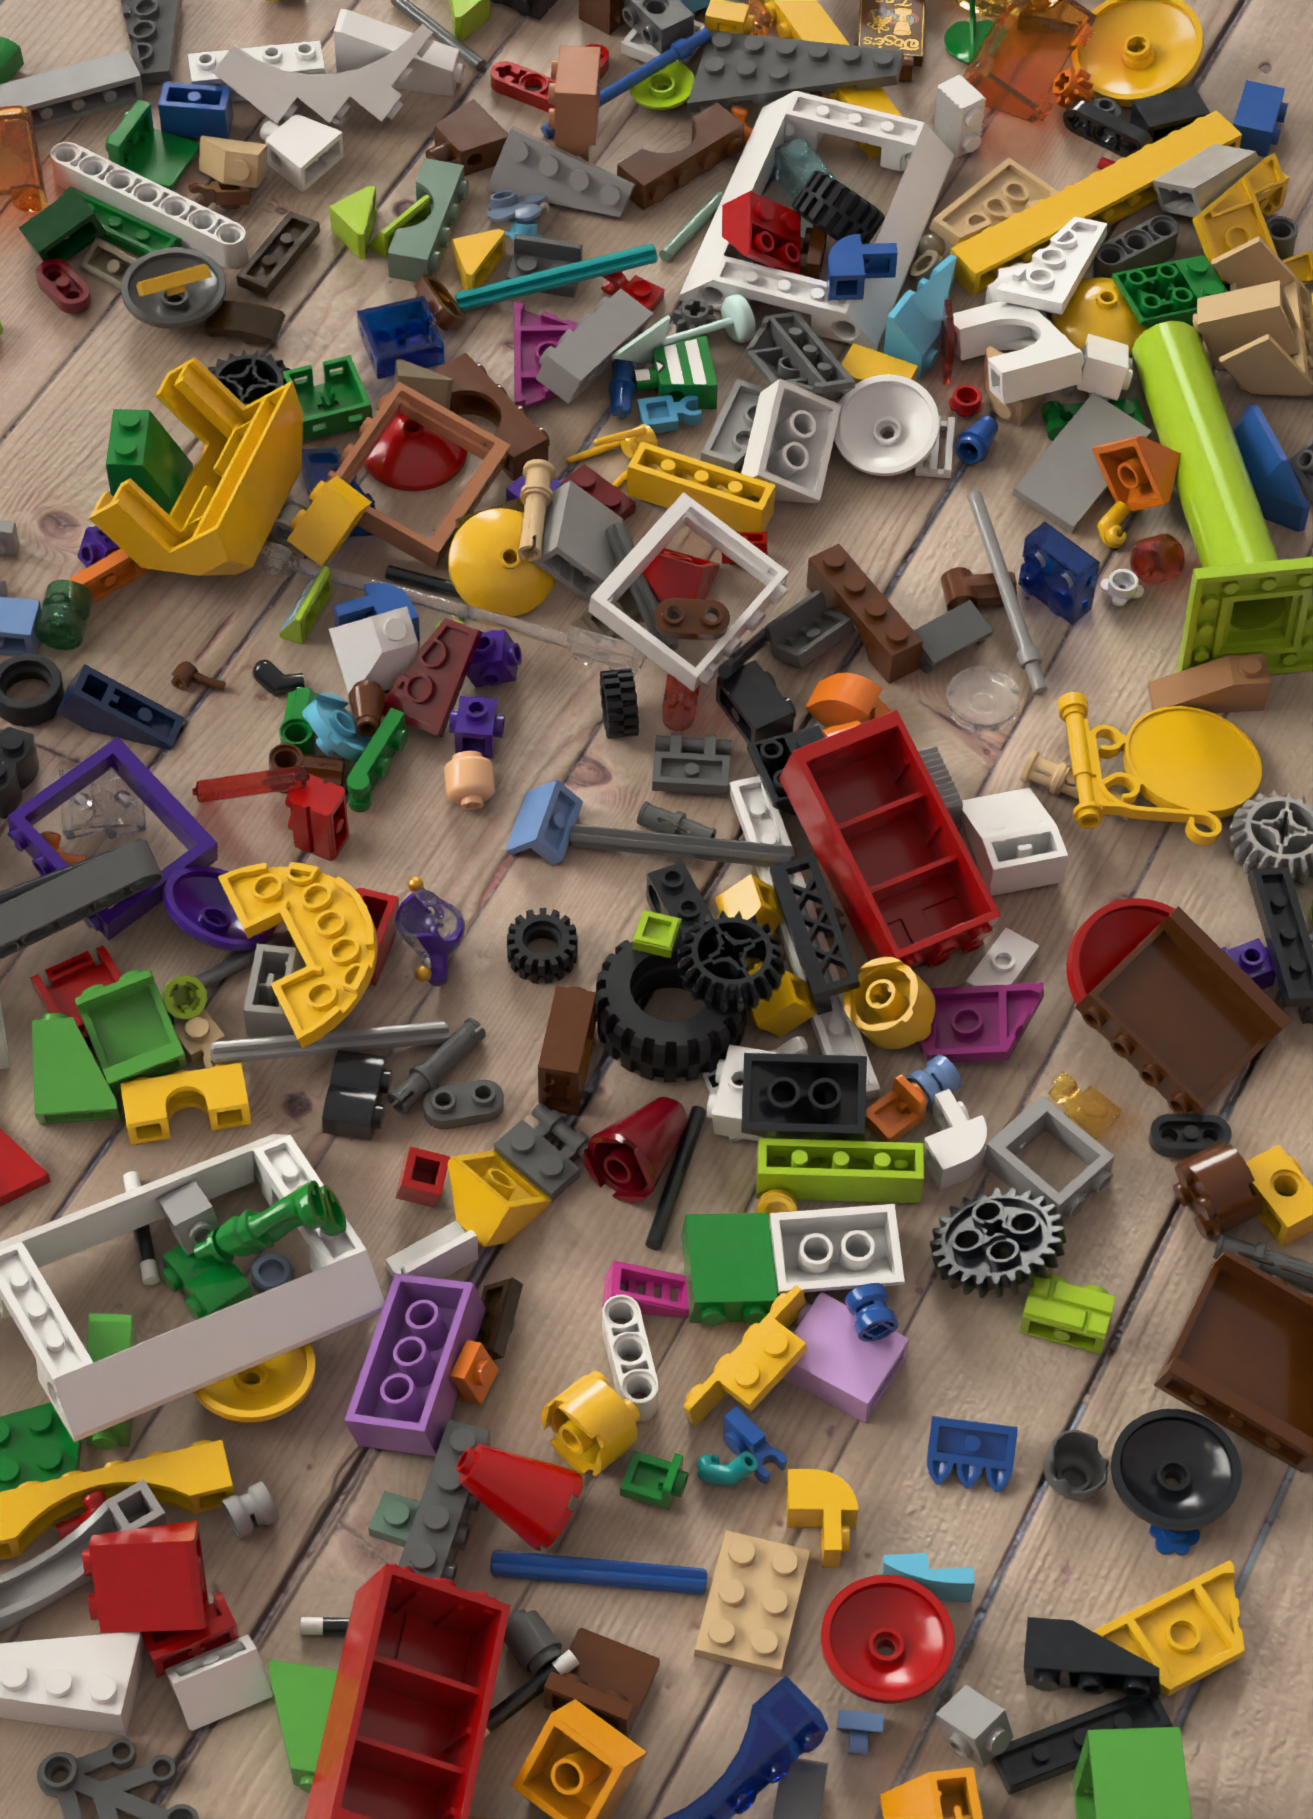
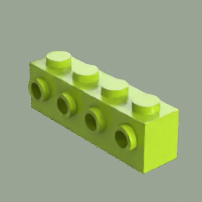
[756,1138,924,1203]

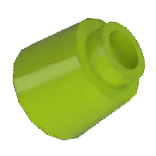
[161,975,207,1020]

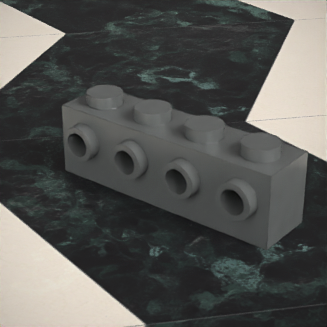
[398,1419,491,1582]

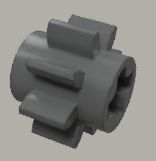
[673,299,716,340]

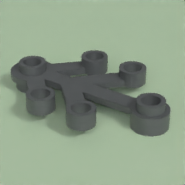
[37,1738,199,1819]

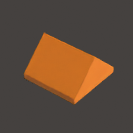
[1092,436,1181,512]

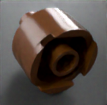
[1173,1141,1263,1239]

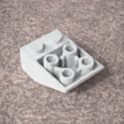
[961,788,1068,896]

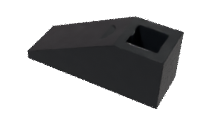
[1023,1617,1161,1698]

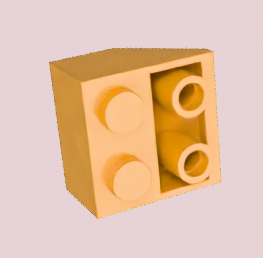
[879,1767,983,1819]

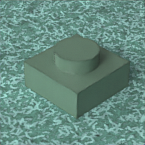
[368,1491,420,1547]

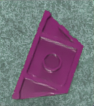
[514,302,578,409]
[915,983,1044,1063]

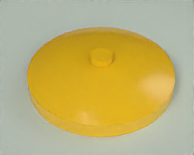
[1072,0,1204,107]

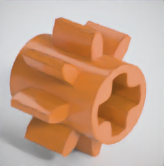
[1052,68,1094,110]

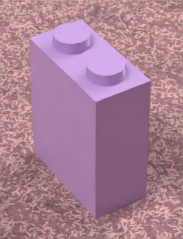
[783,1292,909,1423]

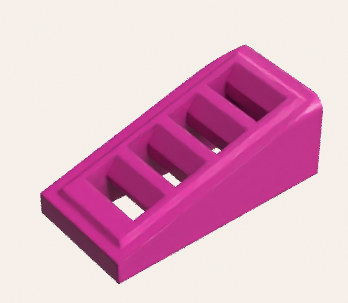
[602,1261,689,1317]

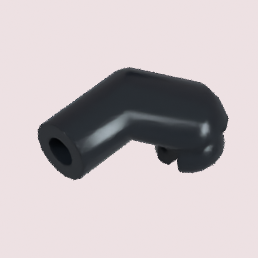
[252,659,305,695]

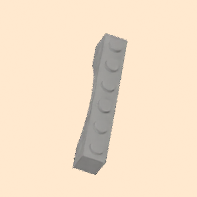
[0,1479,168,1632]

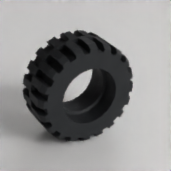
[596,927,748,1082]

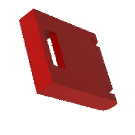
[30,945,122,1047]

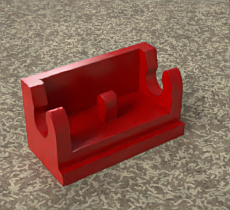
[141,1592,239,1678]

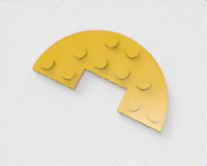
[218,862,378,1049]

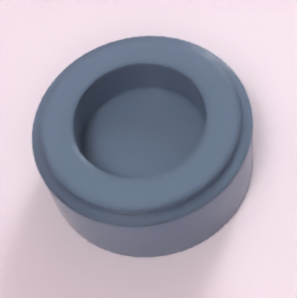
[251,1253,293,1293]

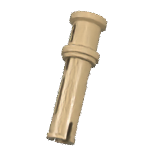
[518,459,556,561]
[1020,749,1137,821]

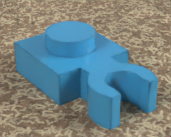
[637,395,702,433]

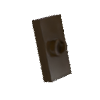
[475,1277,523,1361]

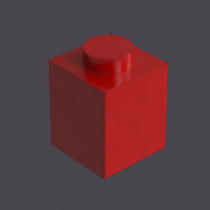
[395,1146,450,1208]

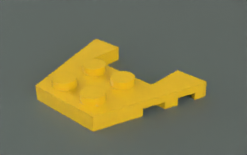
[1192,153,1313,284]

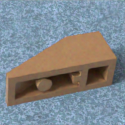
[1148,654,1271,713]

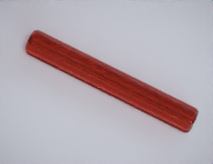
[192,765,310,803]

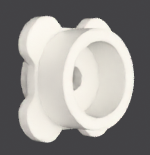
[1100,569,1144,606]

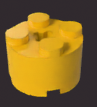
[843,957,936,1049]
[541,1371,640,1476]

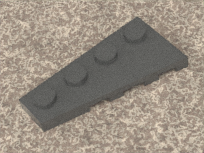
[121,0,182,84]

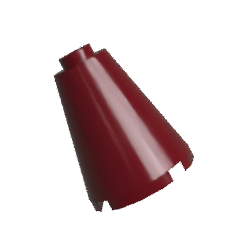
[583,1097,688,1203]

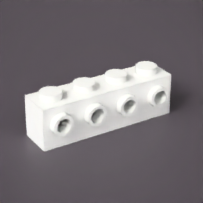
[188,41,325,102]

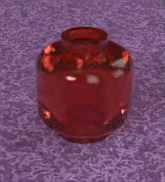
[1130,533,1185,585]

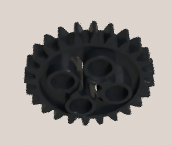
[930,1187,1067,1298]

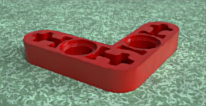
[490,44,609,113]

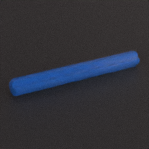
[490,1550,708,1595]

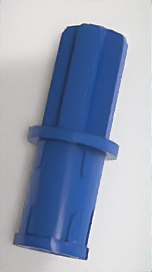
[608,359,636,419]

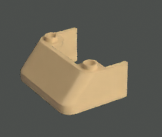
[1211,236,1313,396]

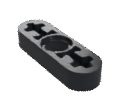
[1063,100,1154,158]

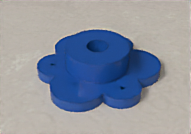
[1149,1525,1200,1556]

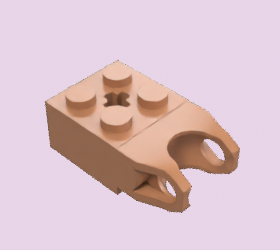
[548,45,600,162]

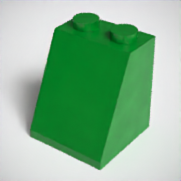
[106,409,193,514]

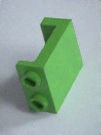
[75,969,189,1095]

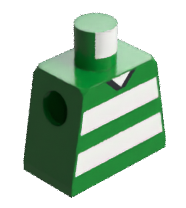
[634,336,718,410]

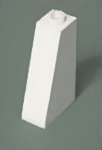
[334,9,465,97]

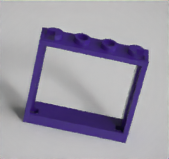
[7,737,218,941]

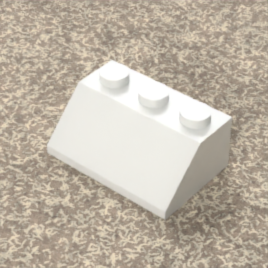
[741,379,842,503]
[769,1204,905,1294]

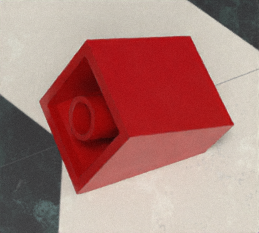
[82,1520,210,1633]

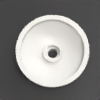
[834,374,940,476]

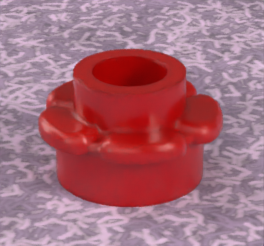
[949,385,983,417]

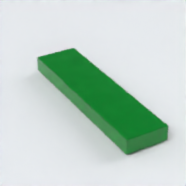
[59,186,182,257]

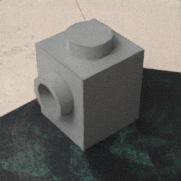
[936,1685,1014,1768]

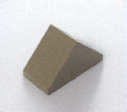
[393,359,453,410]

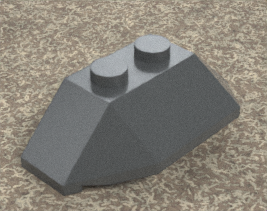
[745,312,856,401]

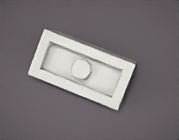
[385,1221,478,1279]
[165,1635,273,1730]

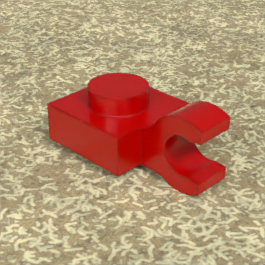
[601,272,665,312]

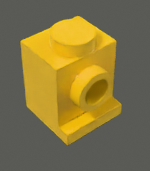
[705,0,755,35]

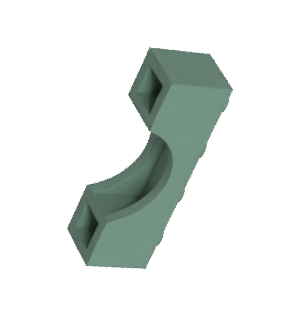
[387,158,469,282]

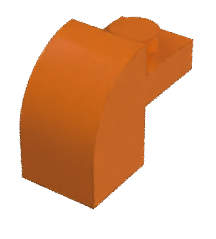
[805,673,892,728]

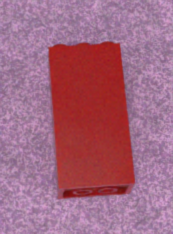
[779,710,1001,971]
[304,1563,511,1819]

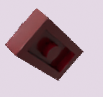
[560,464,636,521]

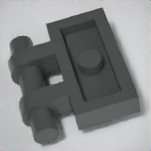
[652,732,731,795]
[494,1103,590,1202]

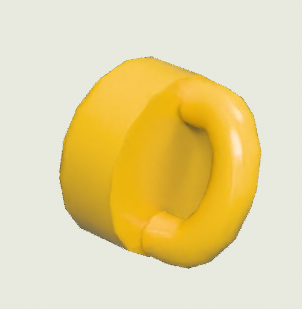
[756,1189,798,1218]

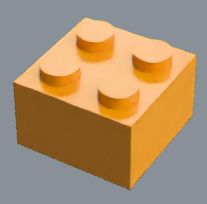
[511,1699,647,1819]

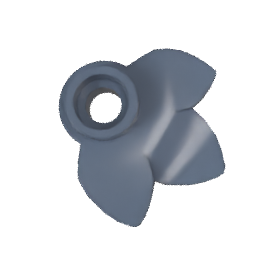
[487,190,548,222]

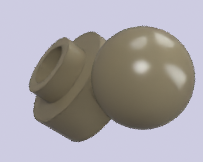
[910,234,946,283]

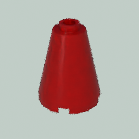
[456,1444,583,1551]

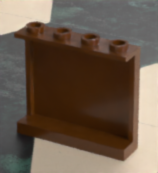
[1075,906,1292,1115]
[1153,1250,1313,1472]

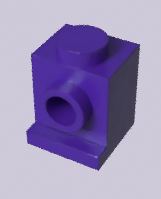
[1221,938,1276,989]

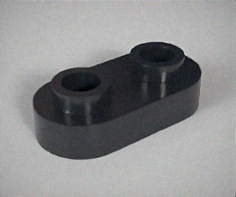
[1148,1114,1232,1158]

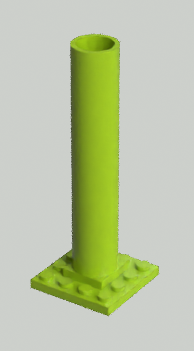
[1132,321,1313,675]

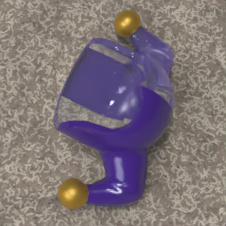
[395,876,465,987]

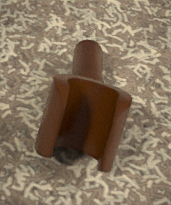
[171,661,226,691]

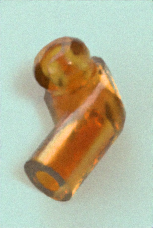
[745,0,772,36]

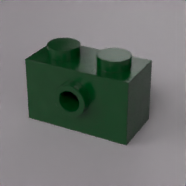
[18,188,106,262]

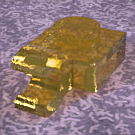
[1048,1071,1122,1140]

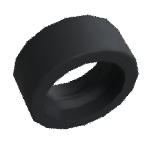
[0,654,64,727]

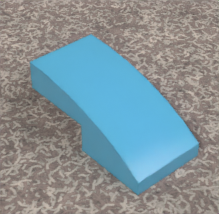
[881,1553,975,1602]

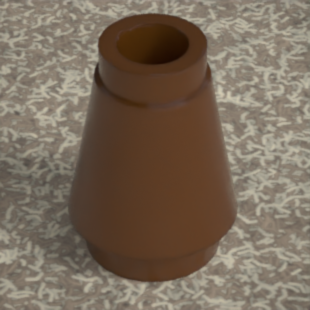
[348,680,386,737]

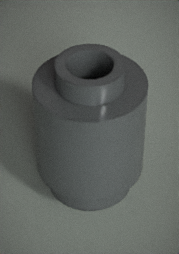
[504,1610,563,1676]

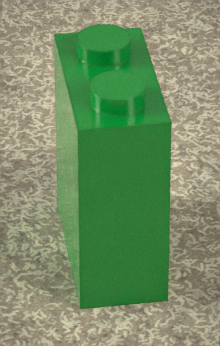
[681,1213,778,1326]

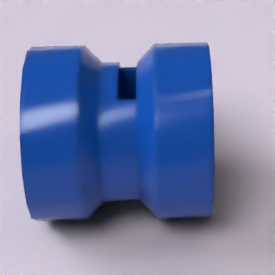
[845,1283,899,1342]

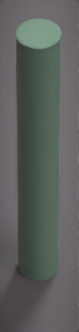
[659,191,724,262]

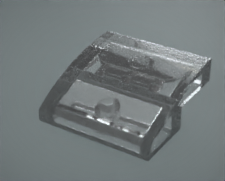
[59,767,146,840]

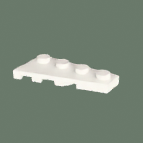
[996,217,1107,315]

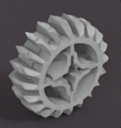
[1228,790,1313,885]

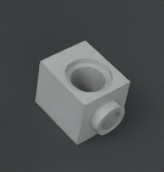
[158,1180,220,1256]

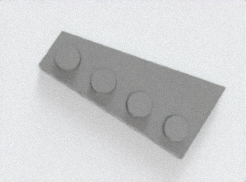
[486,127,636,217]

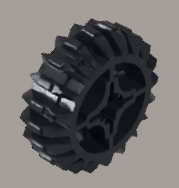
[208,350,297,406]
[677,911,786,1014]

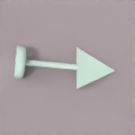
[611,294,756,364]

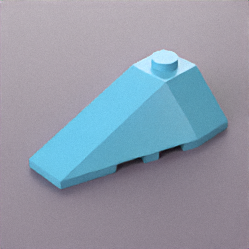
[884,254,957,381]

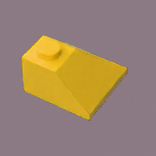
[448,1150,552,1247]

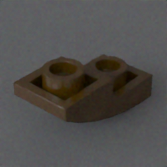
[204,300,286,344]

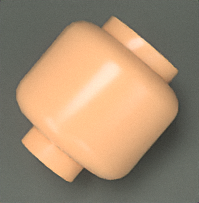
[444,751,495,810]

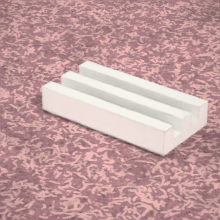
[915,416,955,478]

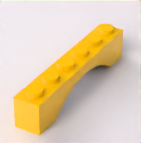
[0,1440,234,1561]

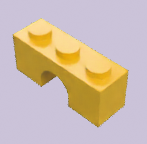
[120,1062,252,1145]

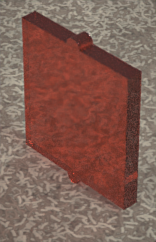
[940,299,955,385]

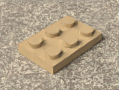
[694,1530,810,1677]

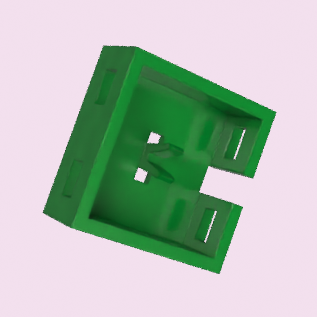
[283,355,372,441]

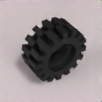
[600,668,639,739]
[507,908,578,984]

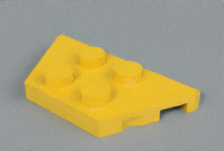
[1093,1560,1245,1696]

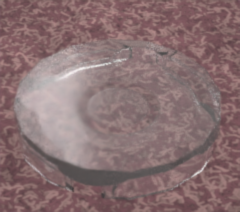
[946,666,1021,732]

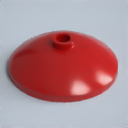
[364,412,468,491]
[820,1575,955,1704]

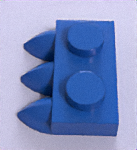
[927,1416,1018,1493]

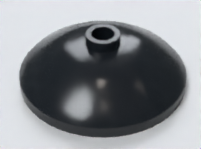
[1111,1409,1242,1531]

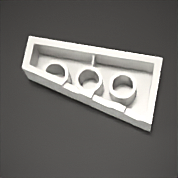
[0,1632,146,1736]

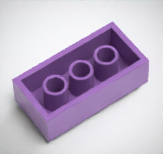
[344,1273,486,1457]

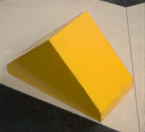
[452,229,506,290]

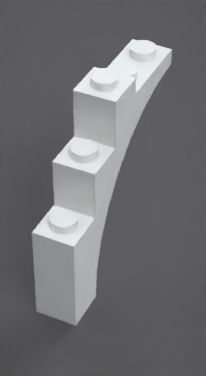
[212,24,434,124]

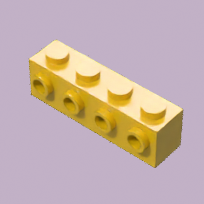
[627,441,776,532]

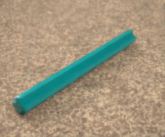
[456,243,658,311]

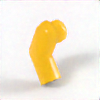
[1097,501,1130,548]

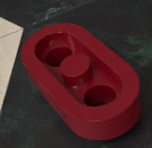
[36,259,91,314]

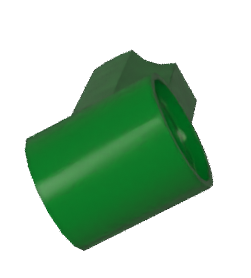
[279,687,320,755]

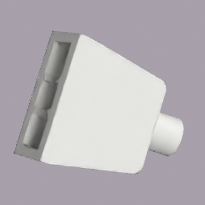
[260,115,344,192]

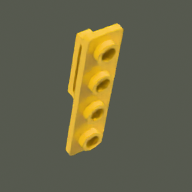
[683,1285,808,1427]

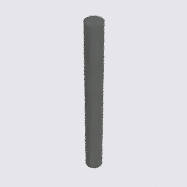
[391,0,486,71]

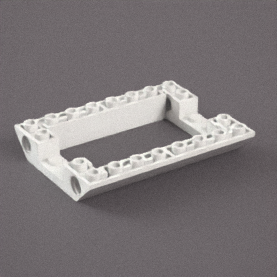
[679,91,954,351]
[0,1134,385,1442]

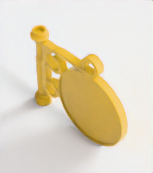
[1057,692,1262,846]

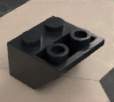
[747,725,824,817]

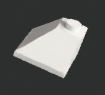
[329,606,419,695]

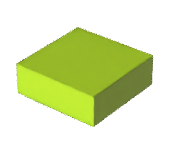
[632,910,682,958]

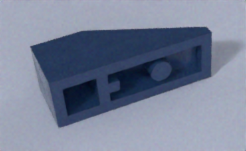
[56,664,185,750]

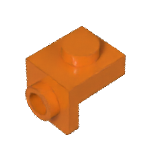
[865,1074,927,1142]
[450,1340,499,1406]

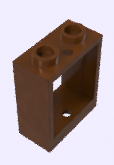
[538,986,596,1116]

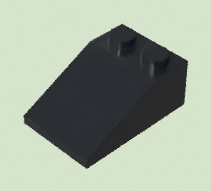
[741,1053,867,1141]

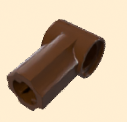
[941,567,1017,611]
[269,743,345,793]

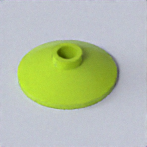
[630,61,695,110]

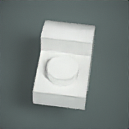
[923,1089,987,1191]

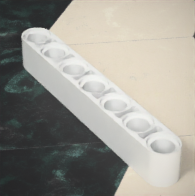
[50,142,248,269]

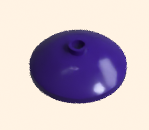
[162,866,277,951]

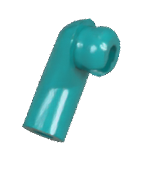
[696,1452,758,1487]

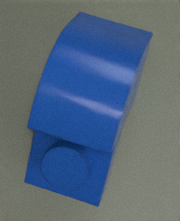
[827,234,898,301]
[334,583,420,641]

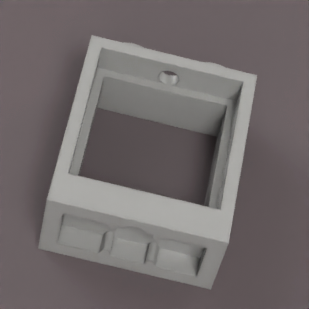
[983,1095,1115,1219]

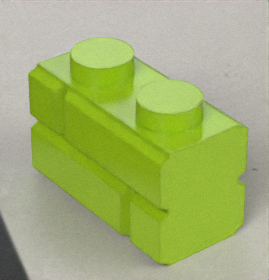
[1019,1274,1116,1355]

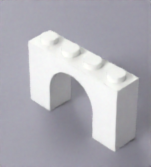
[946,301,1085,405]

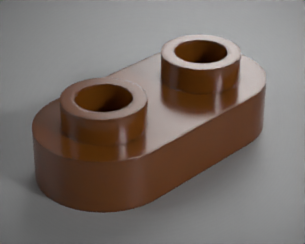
[414,274,466,331]
[654,598,730,641]

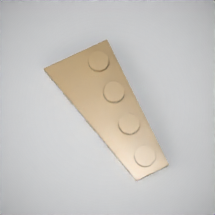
[929,157,1059,246]

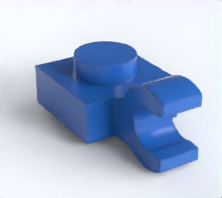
[723,1406,787,1485]

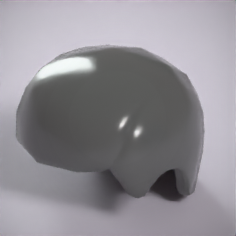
[1043,1430,1109,1501]

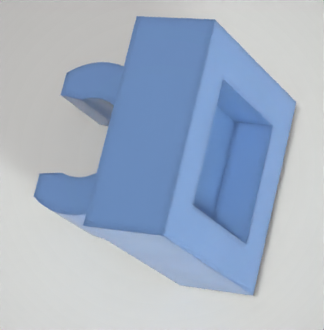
[836,1709,884,1755]

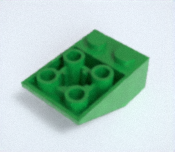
[1111,255,1228,337]

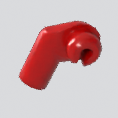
[56,1489,106,1539]

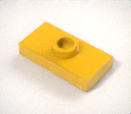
[136,264,211,296]

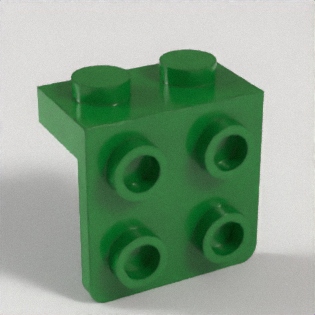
[105,99,200,190]

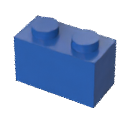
[1233,80,1288,157]
[158,82,233,139]

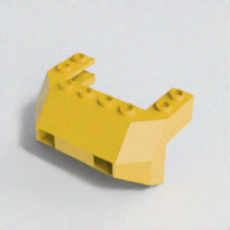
[89,357,303,576]

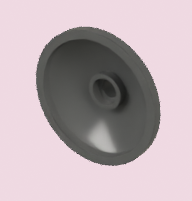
[121,247,226,329]

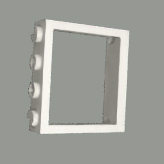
[588,492,789,692]

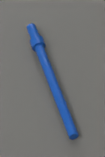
[541,27,712,139]

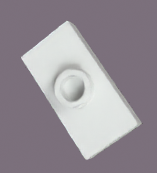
[965,928,1040,987]

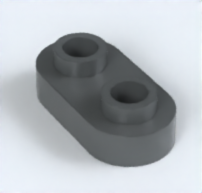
[423,1080,504,1129]

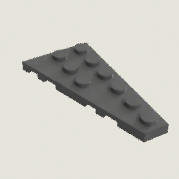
[687,31,904,113]

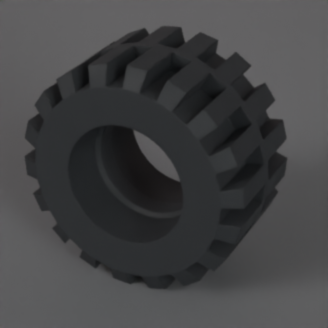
[792,170,885,244]

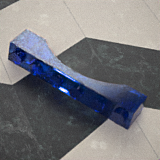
[663,1676,829,1819]

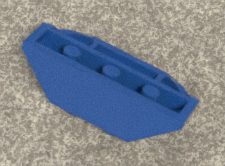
[1233,403,1310,532]

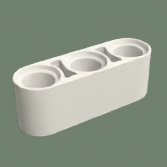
[602,1295,658,1422]

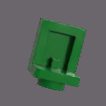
[620,1451,689,1510]

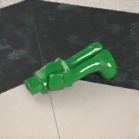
[194,1180,346,1263]

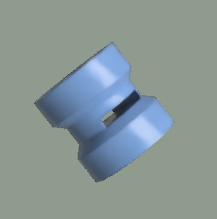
[905,1055,962,1110]

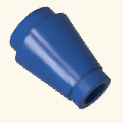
[955,416,998,464]

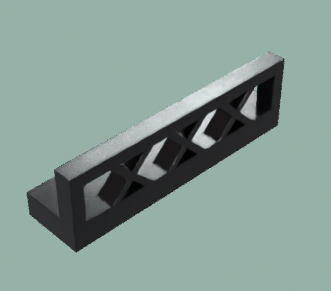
[769,854,860,1015]
[1248,867,1313,1024]

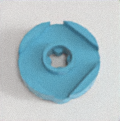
[302,692,373,763]

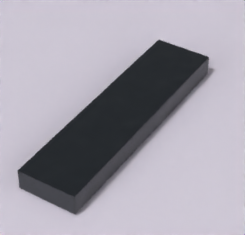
[992,1694,1173,1795]

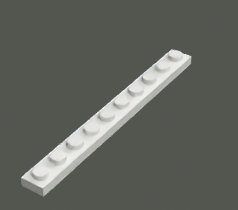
[729,776,880,1100]

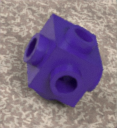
[467,629,522,688]
[449,696,505,758]

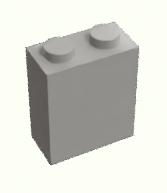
[1152,144,1260,218]
[532,480,623,600]

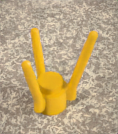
[566,424,658,488]

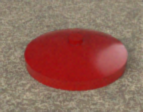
[1066,898,1175,1035]

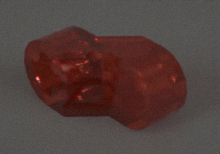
[662,673,700,732]

